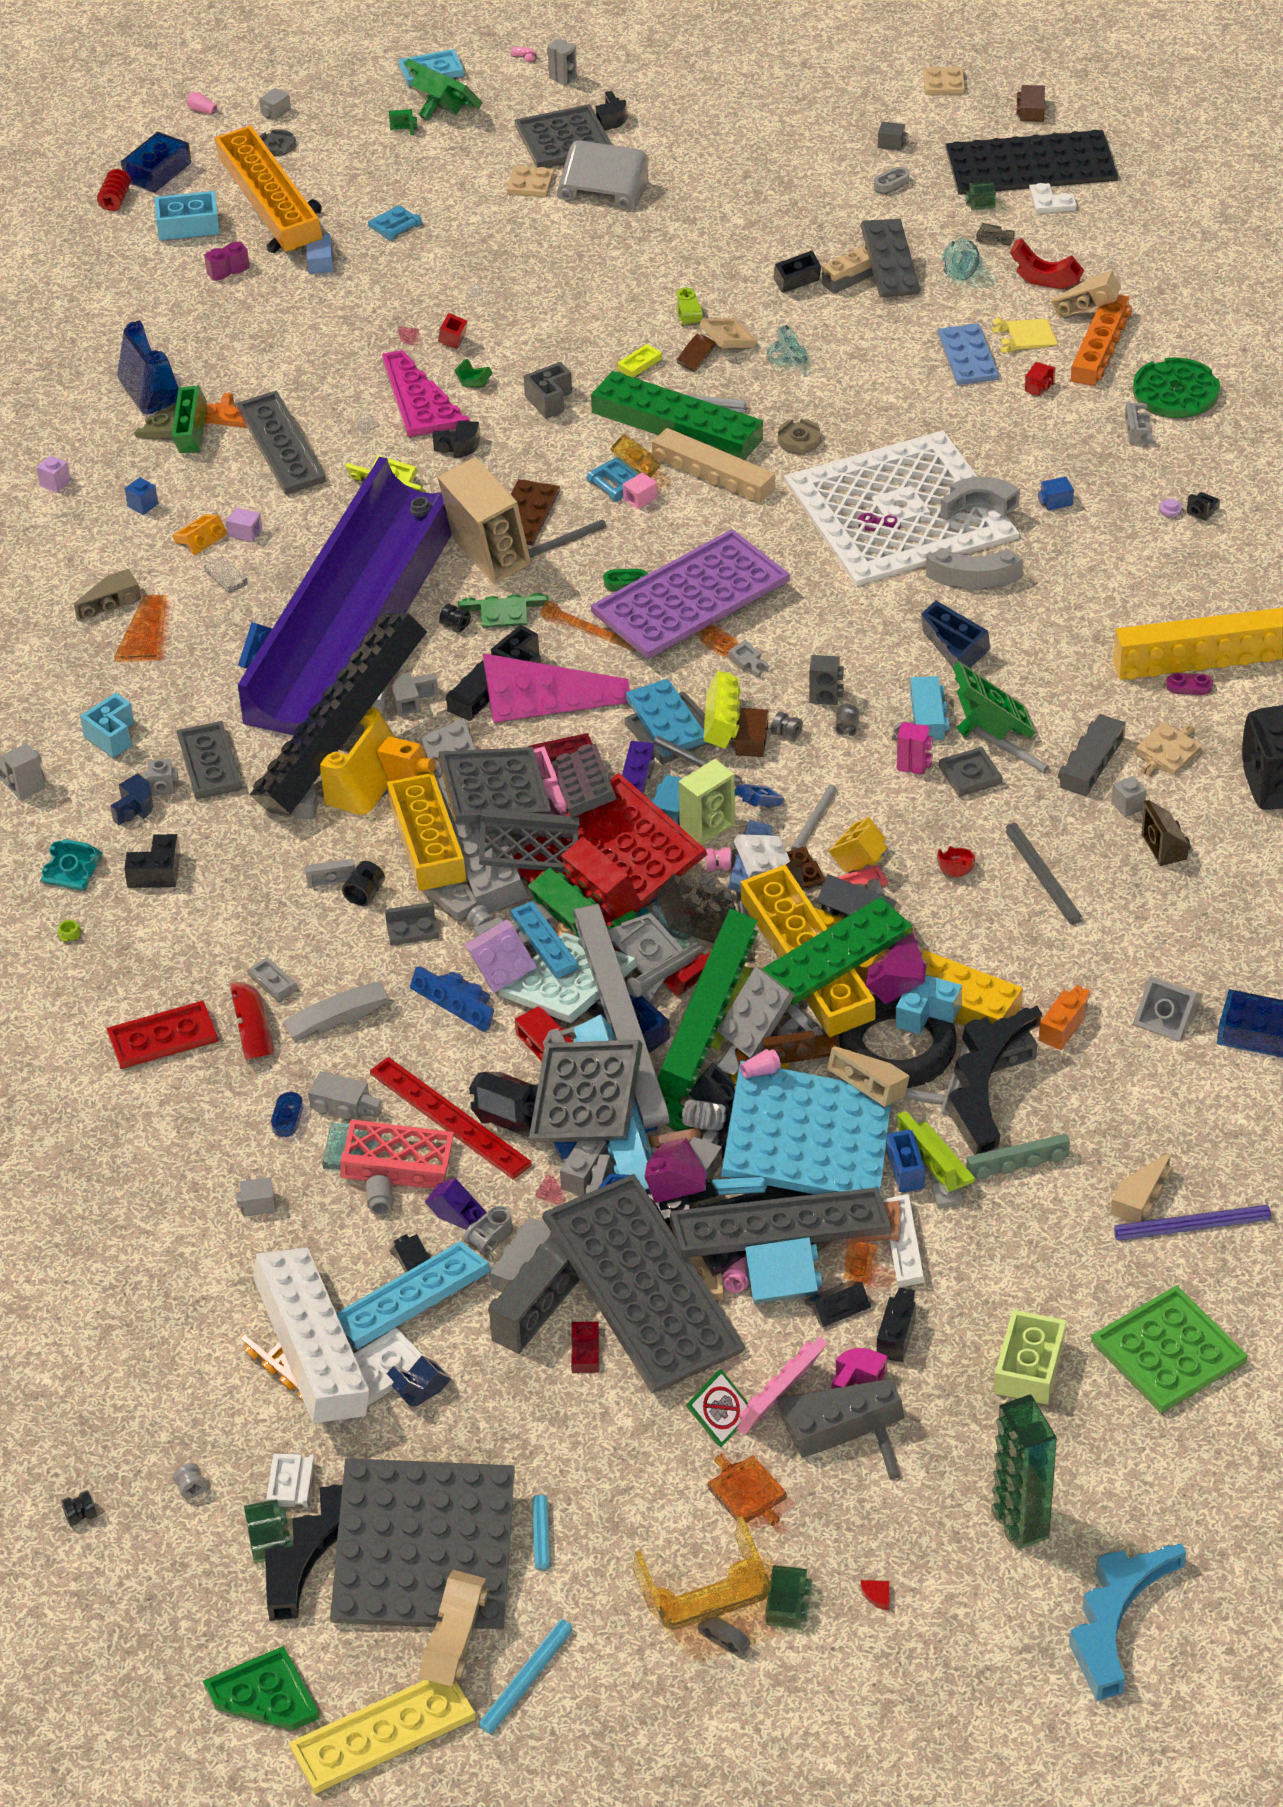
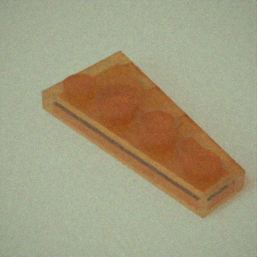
[114,595,167,662]

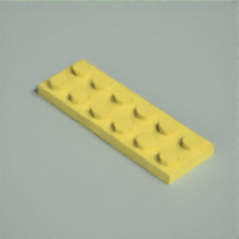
[289,1680,476,1794]

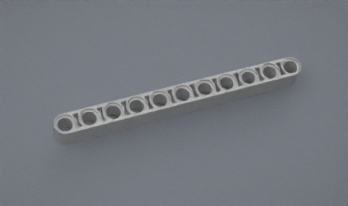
[573,904,669,1129]

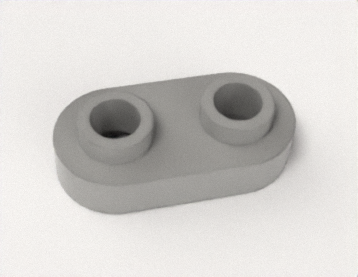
[874,167,910,193]

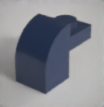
[110,773,153,825]
[386,1355,451,1407]

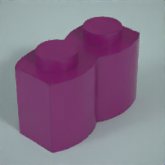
[204,241,250,281]

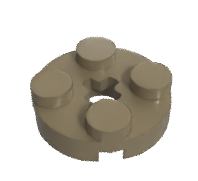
[778,419,821,454]

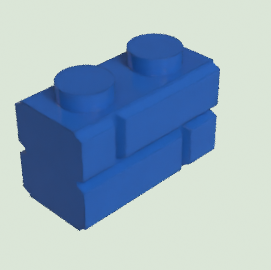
[887,1130,925,1193]

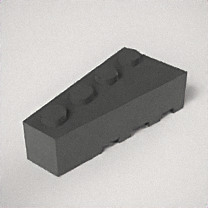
[778,1379,905,1458]

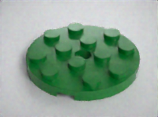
[1133,357,1220,418]

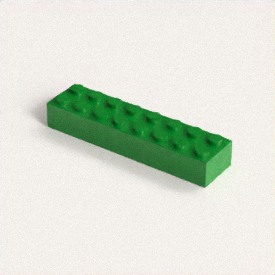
[591,371,763,460]
[657,908,759,1103]

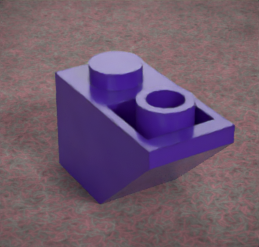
[425,1178,487,1230]

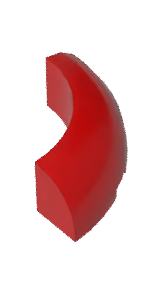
[230,982,274,1059]

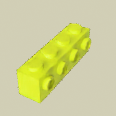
[703,670,741,749]

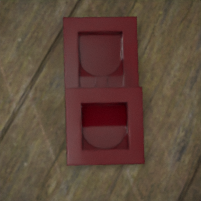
[571,1321,599,1373]

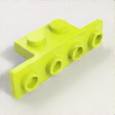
[345,455,426,493]

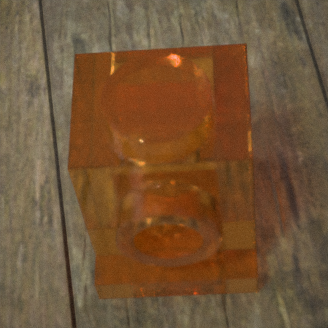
[844,1239,878,1284]

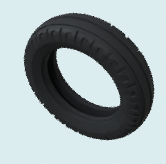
[839,994,957,1088]

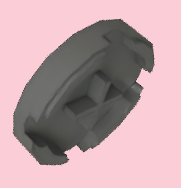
[259,129,296,156]

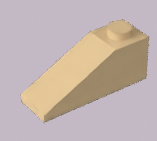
[827,1046,910,1107]

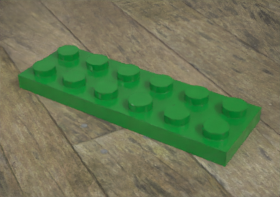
[762,897,913,1006]

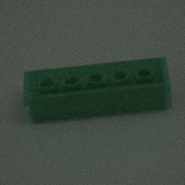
[991,1394,1057,1550]

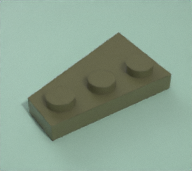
[134,392,178,439]

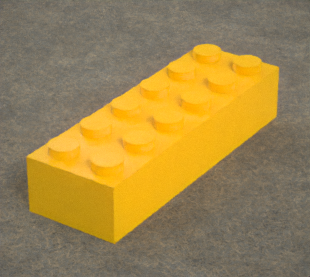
[387,773,466,891]

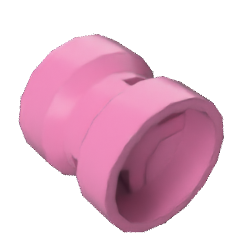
[705,847,731,872]

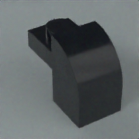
[595,90,627,131]
[433,421,480,458]

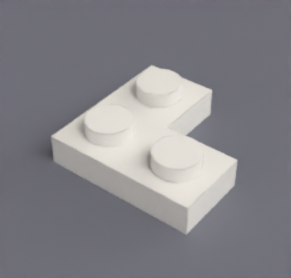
[1029,183,1076,214]

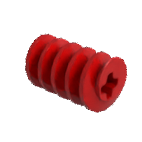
[97,169,131,211]

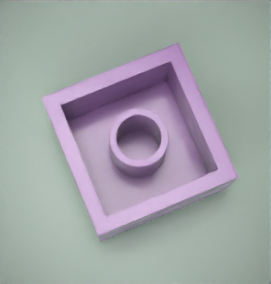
[464,919,537,993]

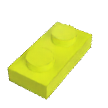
[617,344,662,378]

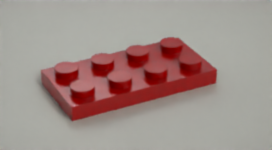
[106,1000,218,1069]

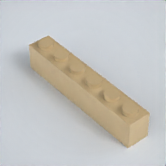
[652,428,775,503]

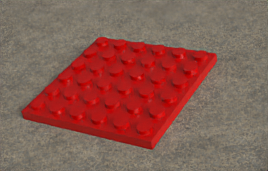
[514,773,708,927]

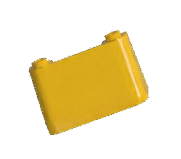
[320,707,396,815]

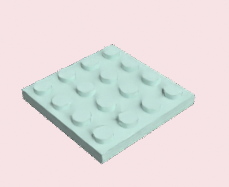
[498,932,637,1023]

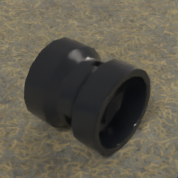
[439,603,471,633]
[61,1490,97,1527]

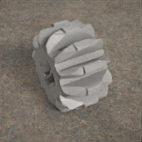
[682,1100,726,1131]

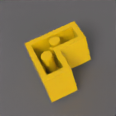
[828,817,888,872]

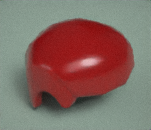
[937,846,975,878]

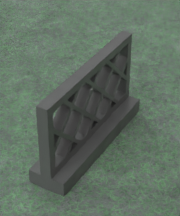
[479,809,579,872]

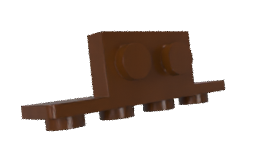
[735,1031,839,1067]

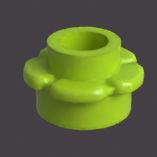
[57,920,81,942]

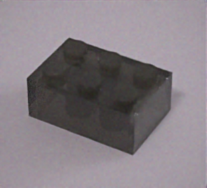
[656,874,737,943]

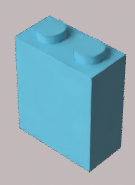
[745,1237,822,1304]

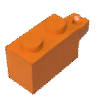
[1039,985,1090,1050]

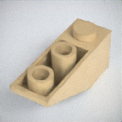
[1051,271,1121,317]
[1110,1153,1173,1223]

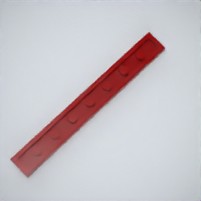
[370,1057,532,1180]

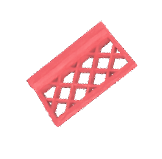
[340,1119,454,1188]

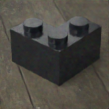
[490,625,541,663]
[124,834,180,888]

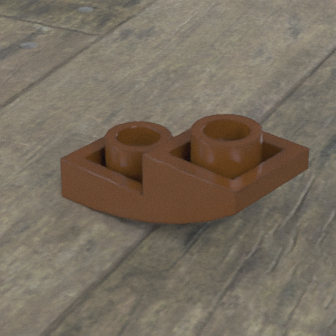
[677,332,716,372]
[787,846,825,889]

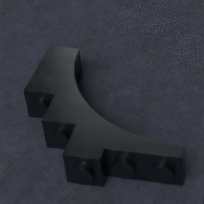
[946,1006,1042,1155]
[265,1484,343,1621]

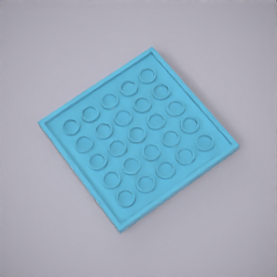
[721,1061,891,1195]

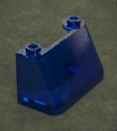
[117,320,179,414]

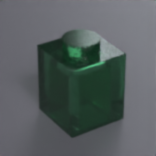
[965,181,996,210]

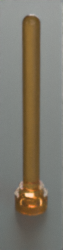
[541,600,637,651]

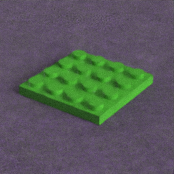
[1091,1285,1248,1413]

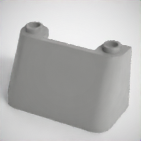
[557,140,649,210]

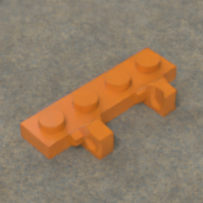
[204,393,247,428]

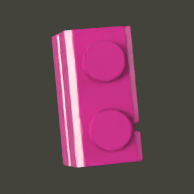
[897,722,933,775]

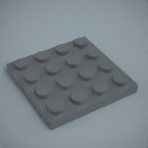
[515,104,612,168]
[438,747,551,823]
[529,1040,643,1143]

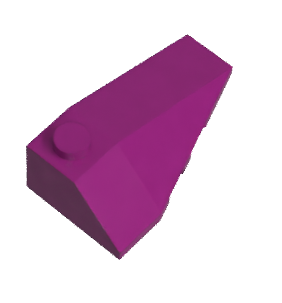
[866,928,927,1005]
[644,1138,707,1203]

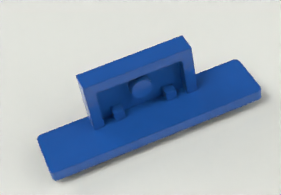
[410,966,494,1032]

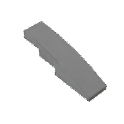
[284,981,390,1041]

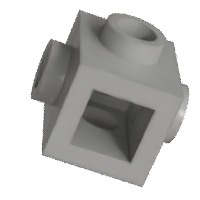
[143,759,178,796]

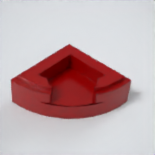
[860,1580,889,1610]

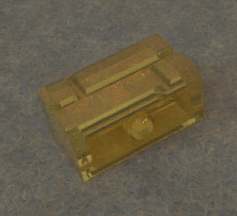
[610,434,661,478]

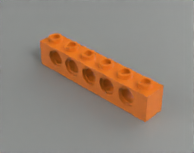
[1070,294,1132,386]

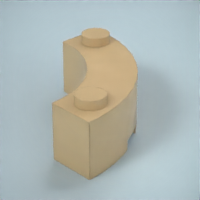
[418,1570,489,1687]

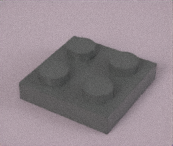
[939,747,1002,797]

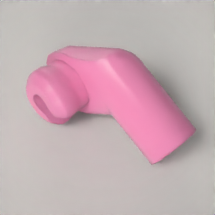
[511,47,536,62]

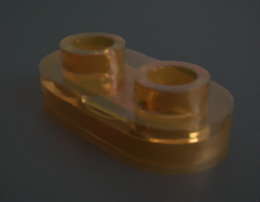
[699,625,738,657]

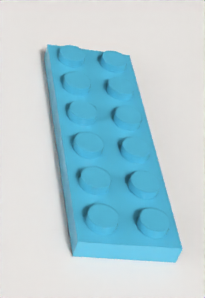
[336,1241,491,1350]

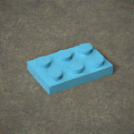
[398,49,464,87]

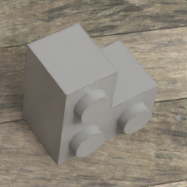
[0,743,45,801]

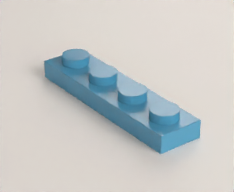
[510,901,578,979]

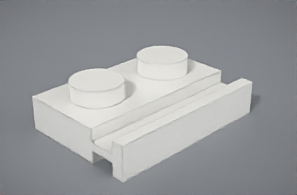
[266,1454,315,1508]

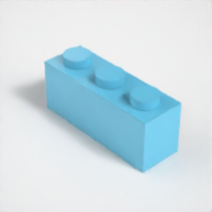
[910,676,949,740]

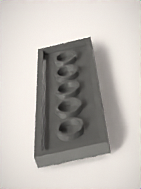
[237,390,326,495]
[552,743,616,818]

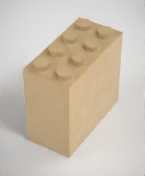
[437,456,531,583]

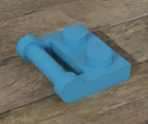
[368,205,422,241]
[586,457,639,502]

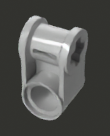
[463,1206,513,1256]

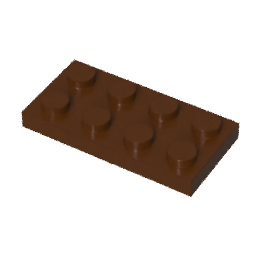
[510,479,560,546]

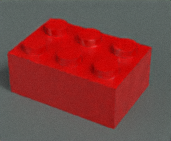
[561,837,642,919]

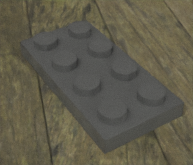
[860,219,920,297]
[176,721,242,799]

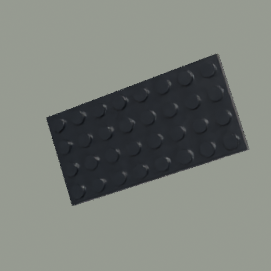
[945,129,1118,195]

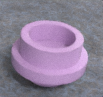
[1159,499,1182,517]

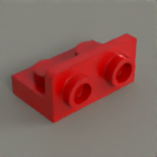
[663,951,711,997]

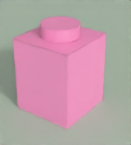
[623,472,658,509]

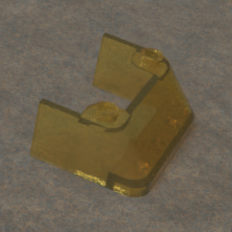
[633,1516,770,1630]

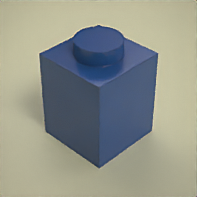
[1038,476,1074,511]
[124,477,158,515]

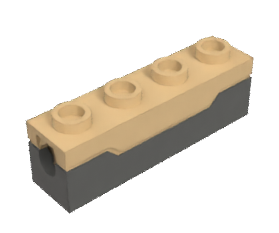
[822,245,873,294]

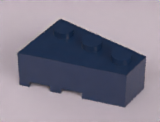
[921,600,990,668]

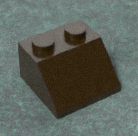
[1141,800,1191,866]

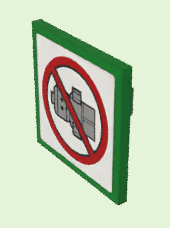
[686,1369,748,1447]

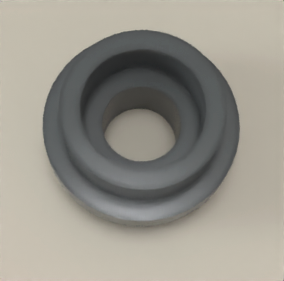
[410,497,432,517]

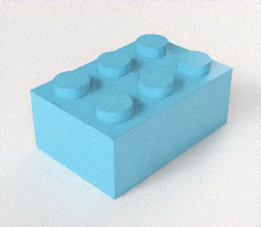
[154,191,220,241]

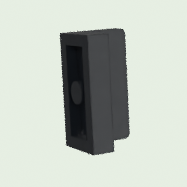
[804,1280,871,1327]

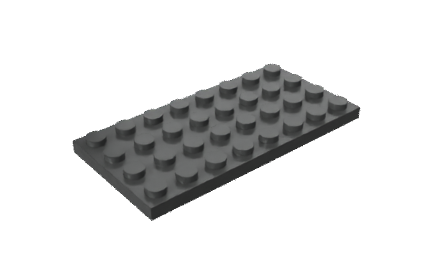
[542,1174,745,1393]

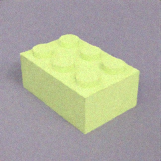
[678,759,735,845]
[994,1309,1067,1405]

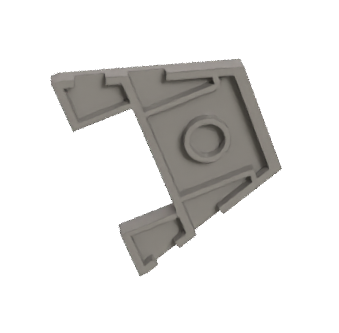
[578,913,683,1014]

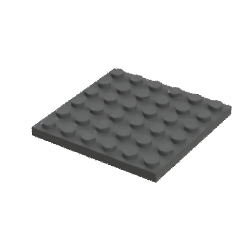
[330,1458,515,1629]

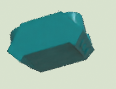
[40,839,103,891]

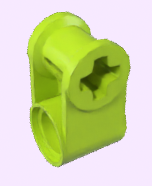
[676,287,703,325]

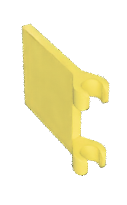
[992,318,1058,353]

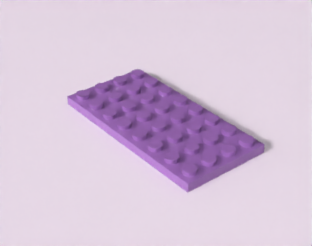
[591,529,790,659]

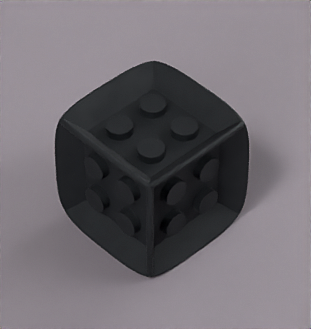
[1242,705,1283,810]

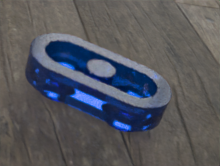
[271,1092,303,1137]

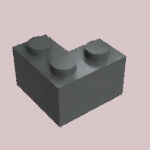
[523,361,572,418]

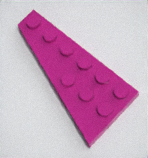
[382,350,470,437]
[482,653,630,723]

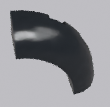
[689,1062,736,1159]

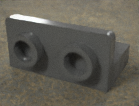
[385,902,439,946]

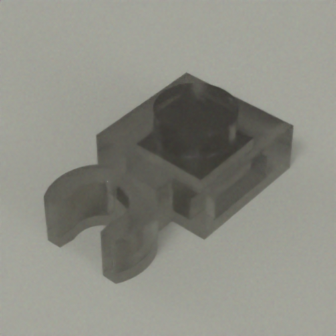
[976,223,1015,246]

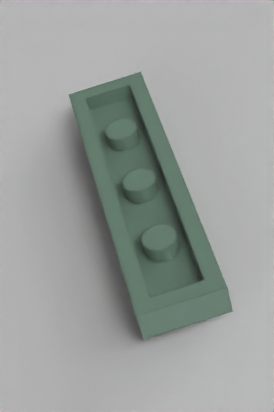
[966,1134,1070,1179]

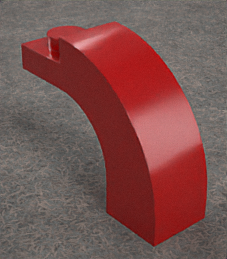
[1010,238,1084,289]

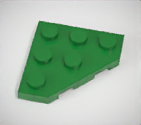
[203,1646,319,1731]

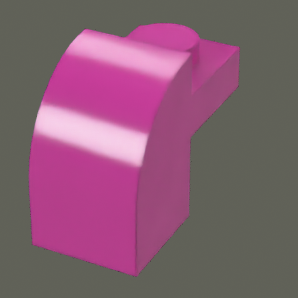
[831,1348,888,1389]

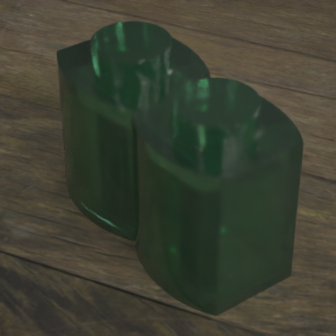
[244,1499,292,1563]
[765,1565,813,1629]

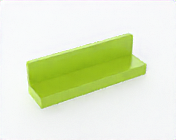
[897,1111,975,1192]

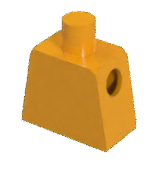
[377,736,436,781]

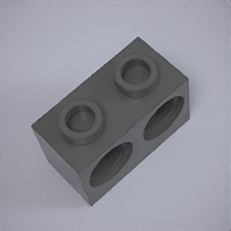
[809,655,844,705]

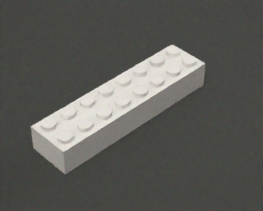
[253,1248,369,1423]

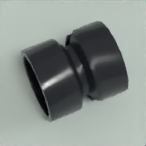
[342,861,385,907]

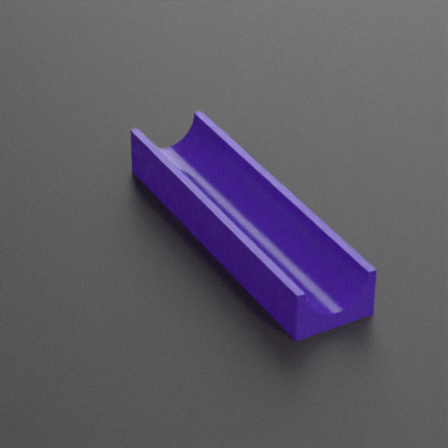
[238,457,452,735]

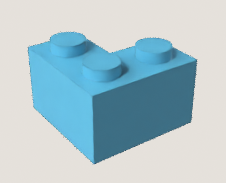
[80,693,134,758]
[896,975,962,1034]

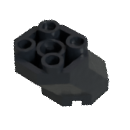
[469,1072,538,1137]

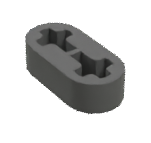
[697,1613,751,1657]

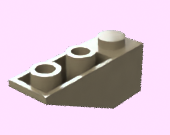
[74,569,141,620]

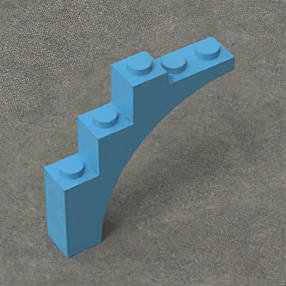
[1069,1543,1186,1701]

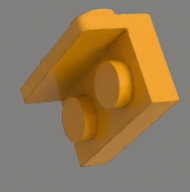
[172,514,227,555]

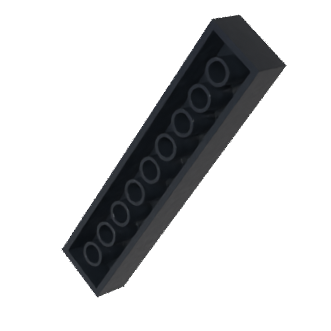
[250,613,427,815]

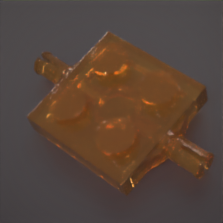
[708,1453,787,1526]

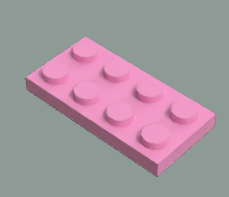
[736,1336,828,1435]

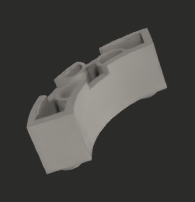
[926,547,1023,590]

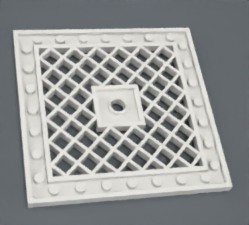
[784,430,1019,586]

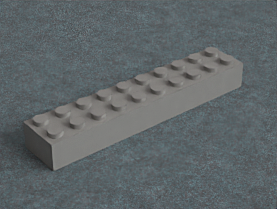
[421,719,529,913]

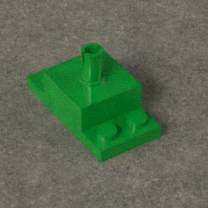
[404,58,483,120]
[952,661,1036,740]

